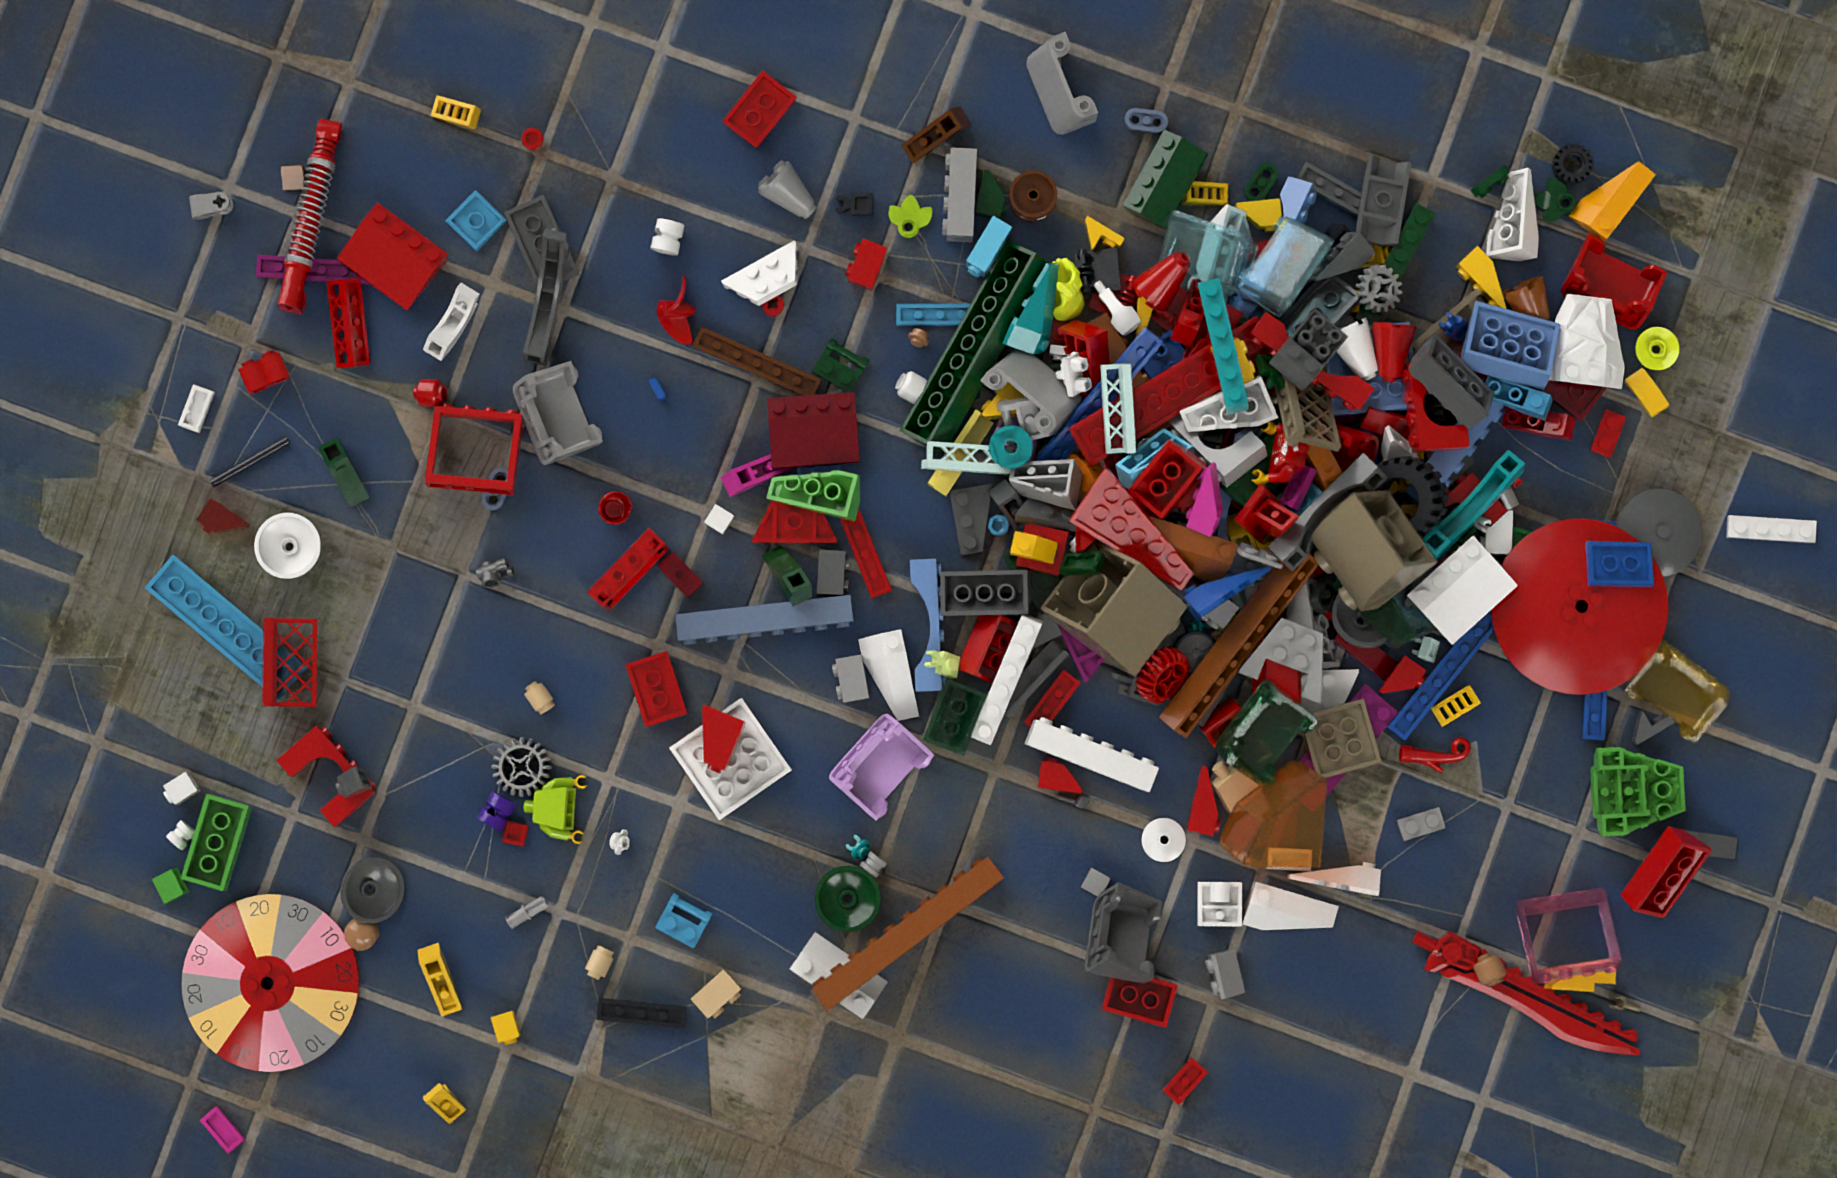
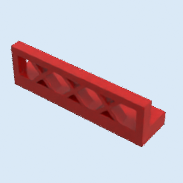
[326,277,370,368]

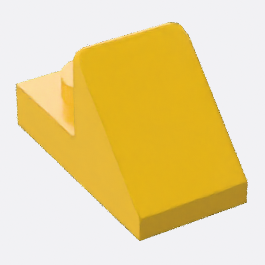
[1084,216,1125,251]
[423,1083,466,1124]

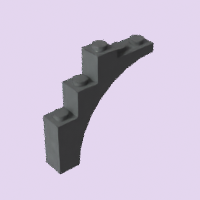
[523,229,569,366]

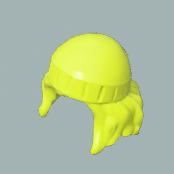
[1052,258,1084,321]

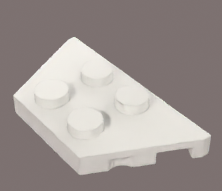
[721,240,798,306]
[1301,669,1359,715]

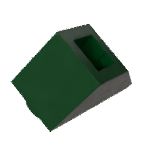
[318,437,370,508]
[762,546,812,606]

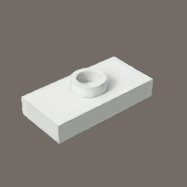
[178,384,215,433]

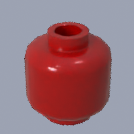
[413,379,447,407]

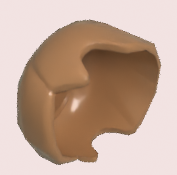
[344,918,380,951]

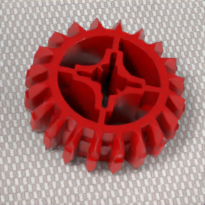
[1135,646,1190,704]

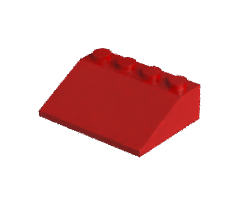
[337,202,448,311]

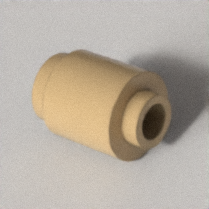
[524,681,555,715]
[585,946,614,980]

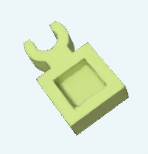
[924,651,960,679]

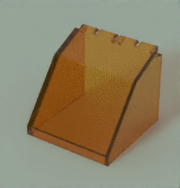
[1219,760,1327,868]

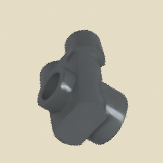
[476,558,514,588]

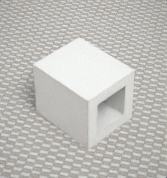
[163,772,201,805]

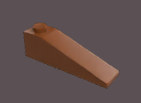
[1149,516,1238,582]

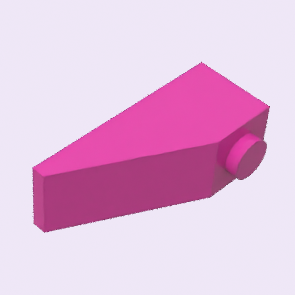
[720,454,793,497]

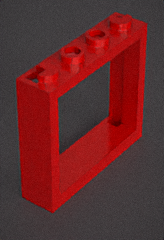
[425,404,524,496]
[587,528,669,612]

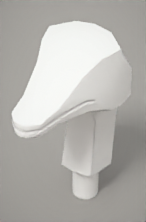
[1094,281,1141,336]

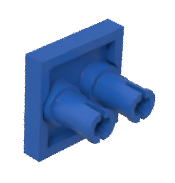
[1143,330,1185,379]

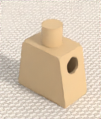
[1211,761,1265,817]

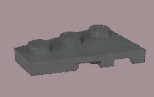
[950,483,993,556]

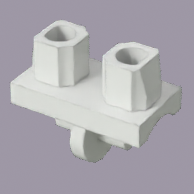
[1056,352,1092,397]

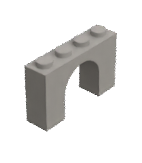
[1168,394,1268,487]

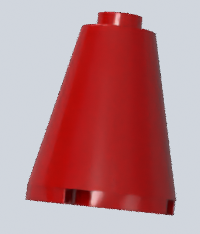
[1133,252,1191,311]
[1372,322,1416,382]

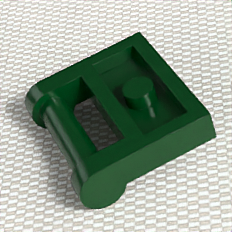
[812,338,869,393]

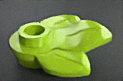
[889,195,932,238]

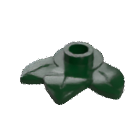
[1534,178,1576,222]

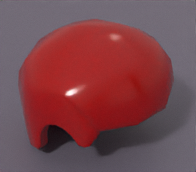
[598,491,632,525]

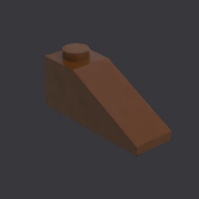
[901,107,972,163]

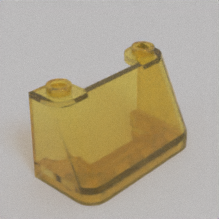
[1624,640,1731,743]

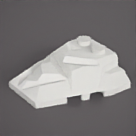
[1549,294,1625,389]

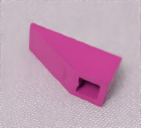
[1186,462,1223,537]

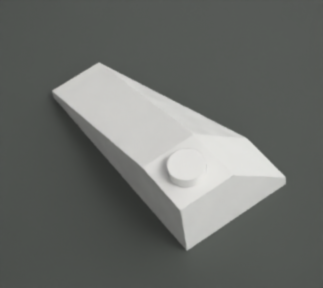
[1486,168,1539,261]
[1179,375,1278,432]
[858,629,919,721]
[1242,882,1339,930]

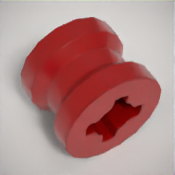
[762,295,784,317]

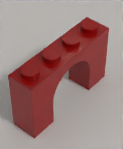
[1401,363,1470,453]
[1421,473,1507,567]
[276,725,377,827]

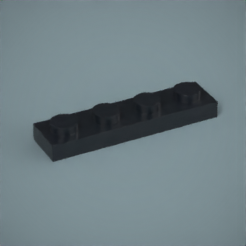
[596,997,687,1029]

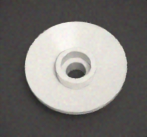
[1142,818,1186,862]

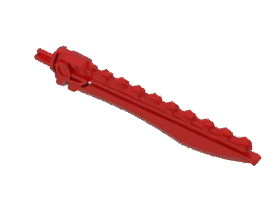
[1412,931,1640,1055]

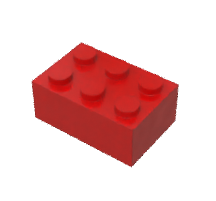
[1101,977,1178,1028]

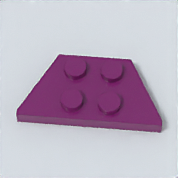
[1057,624,1104,683]

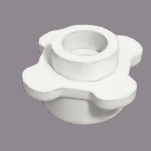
[610,829,630,855]

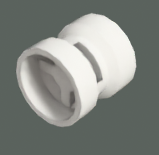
[166,820,195,851]

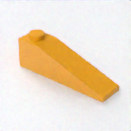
[1568,161,1656,241]

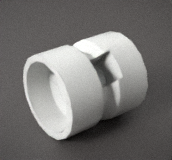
[650,218,685,256]

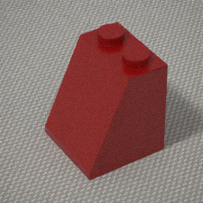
[702,705,746,774]

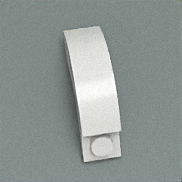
[423,283,479,361]

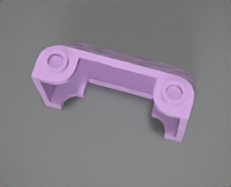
[829,713,934,821]

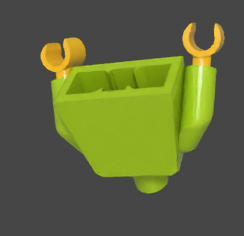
[523,775,587,844]

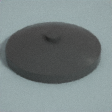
[1615,489,1702,576]

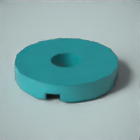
[989,425,1033,469]

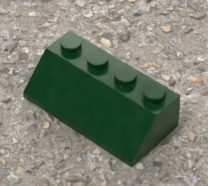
[1123,129,1208,230]

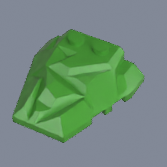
[1590,747,1686,837]

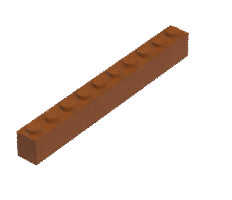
[1159,554,1318,738]
[811,857,1004,1013]

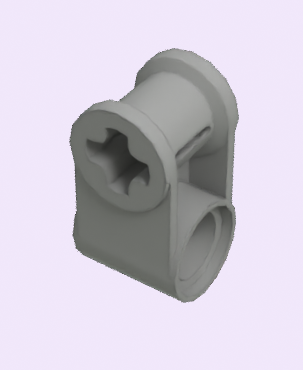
[189,192,234,220]

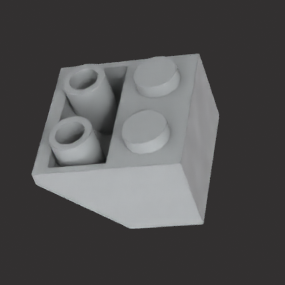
[1205,949,1245,1000]

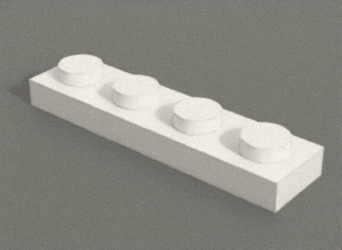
[1726,515,1817,543]

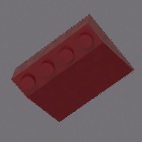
[767,392,860,469]

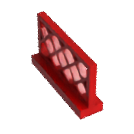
[262,618,318,707]

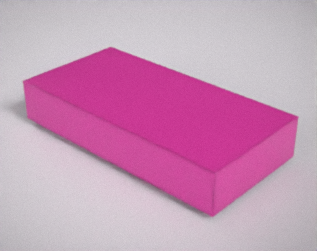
[199,1105,246,1154]

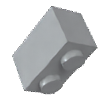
[832,654,869,703]

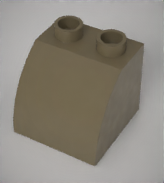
[1311,490,1438,611]
[1040,540,1188,677]

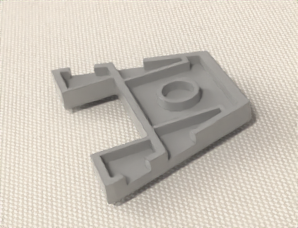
[1239,618,1324,703]

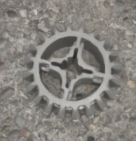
[492,737,552,797]

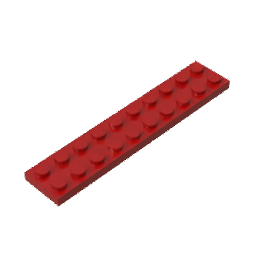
[1068,316,1271,467]

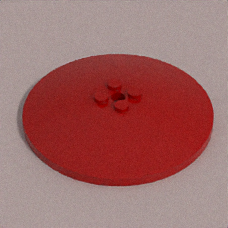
[1490,519,1668,695]

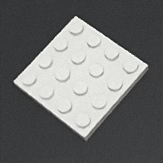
[669,698,792,821]

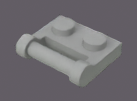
[997,397,1045,445]

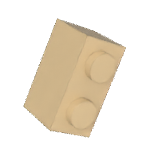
[691,969,742,1019]

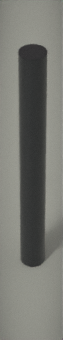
[210,436,290,488]

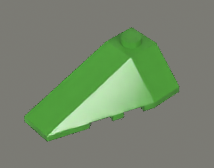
[766,470,860,522]

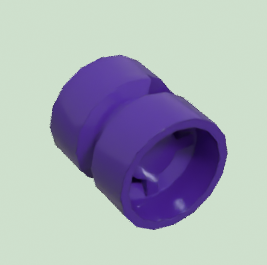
[476,791,517,832]

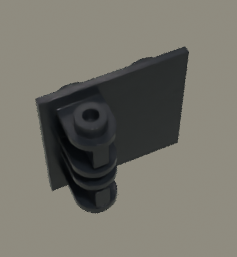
[1074,247,1121,296]

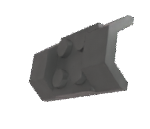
[1355,154,1412,247]

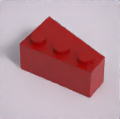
[1057,320,1110,397]

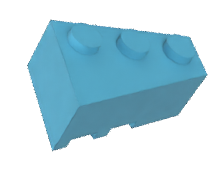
[1115,428,1195,489]

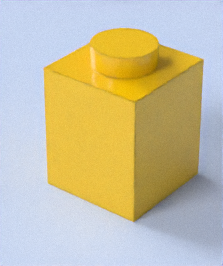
[491,1010,521,1045]

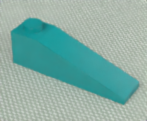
[1003,263,1059,354]

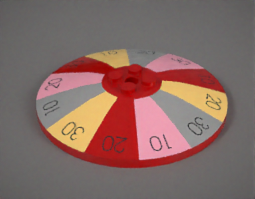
[182,894,360,1072]

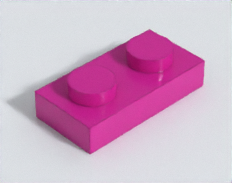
[1280,465,1317,510]

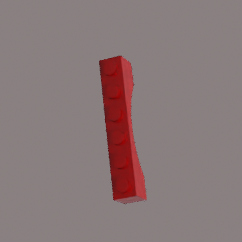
[1249,312,1375,412]

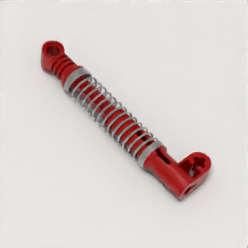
[277,118,342,315]

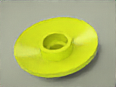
[1635,327,1679,370]

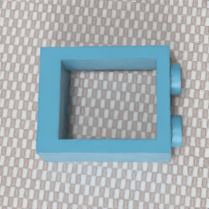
[966,216,1012,278]

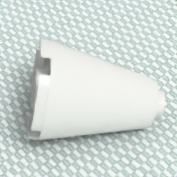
[1336,317,1378,381]

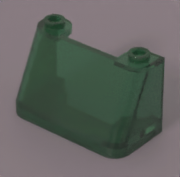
[1215,680,1319,789]

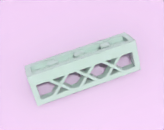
[1100,363,1136,454]
[921,441,1013,475]

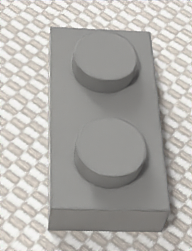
[1396,807,1446,841]

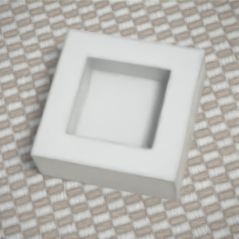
[704,504,734,535]

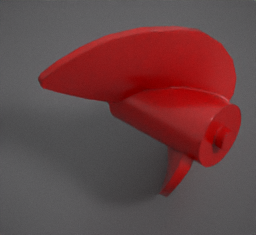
[657,276,696,345]

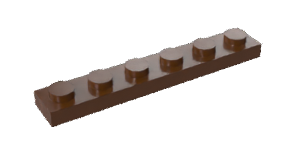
[693,326,821,396]

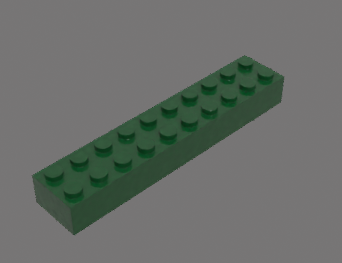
[900,240,1050,455]

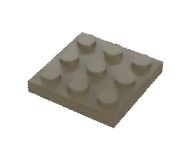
[1301,698,1382,780]

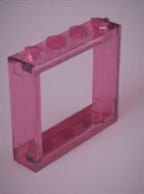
[1516,888,1622,983]

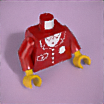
[1252,421,1309,486]

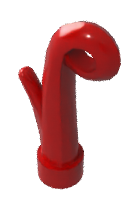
[1399,737,1471,773]

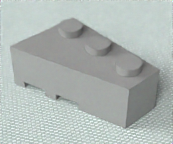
[1009,459,1083,510]

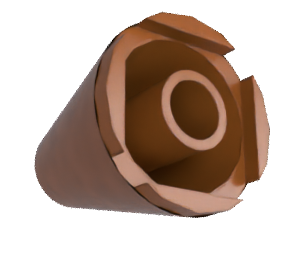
[1502,276,1551,321]

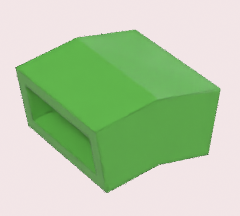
[152,867,190,904]

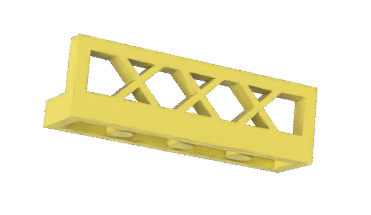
[928,410,994,497]

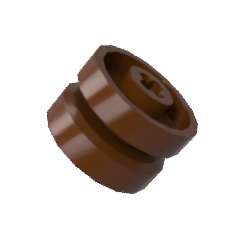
[1009,170,1057,222]

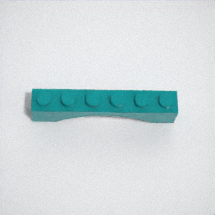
[1198,278,1249,415]
[1422,449,1525,562]

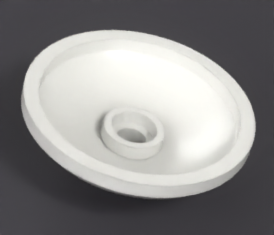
[254,513,321,579]

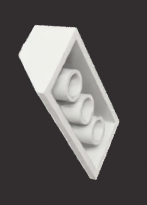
[790,932,888,1019]

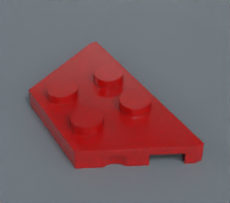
[752,501,837,543]

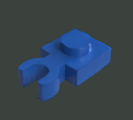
[1438,312,1469,345]

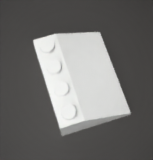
[1407,536,1518,645]

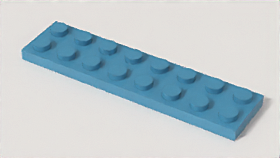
[145,554,308,701]

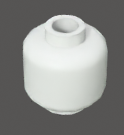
[895,371,927,404]

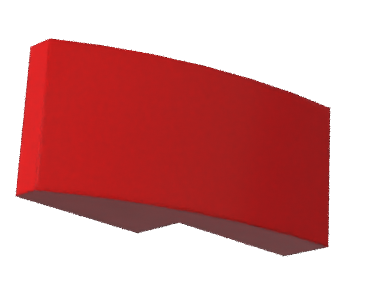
[1360,406,1407,435]

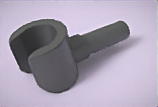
[1057,794,1089,809]

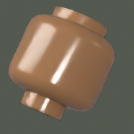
[1473,953,1506,988]

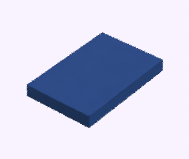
[1585,541,1654,587]

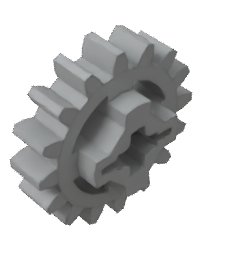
[1356,265,1402,313]

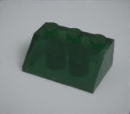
[923,679,988,756]

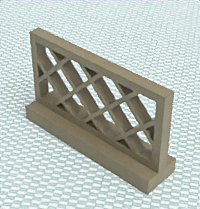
[1274,374,1341,452]

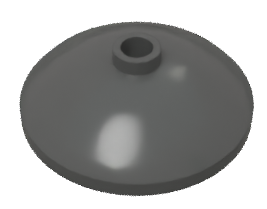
[1331,594,1396,648]
[340,857,404,923]

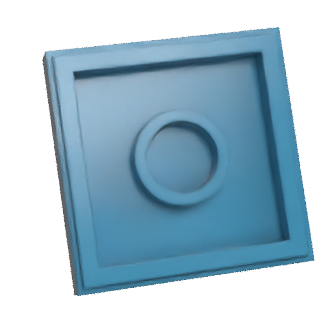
[445,190,507,252]

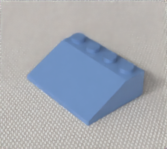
[1460,301,1560,391]

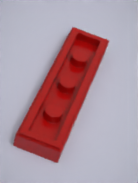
[839,509,892,599]

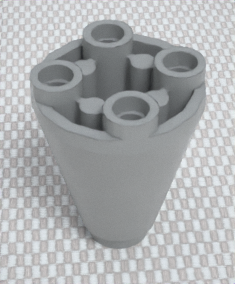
[758,160,817,219]

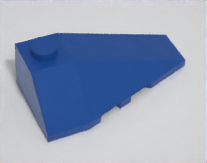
[1182,566,1271,621]

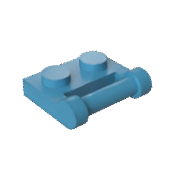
[655,893,713,948]

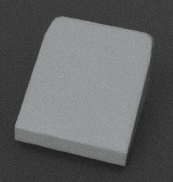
[1081,868,1111,896]

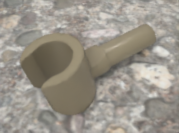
[1609,996,1641,1012]

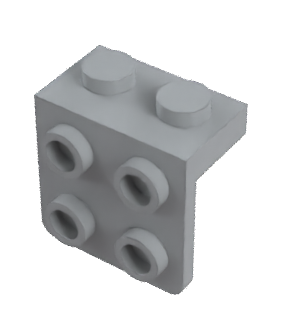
[1229,542,1283,581]

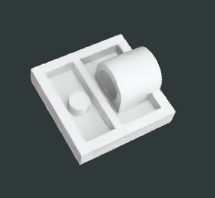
[1197,882,1242,927]

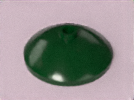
[814,866,881,932]

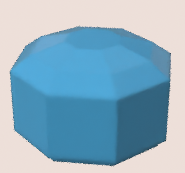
[988,515,1009,536]

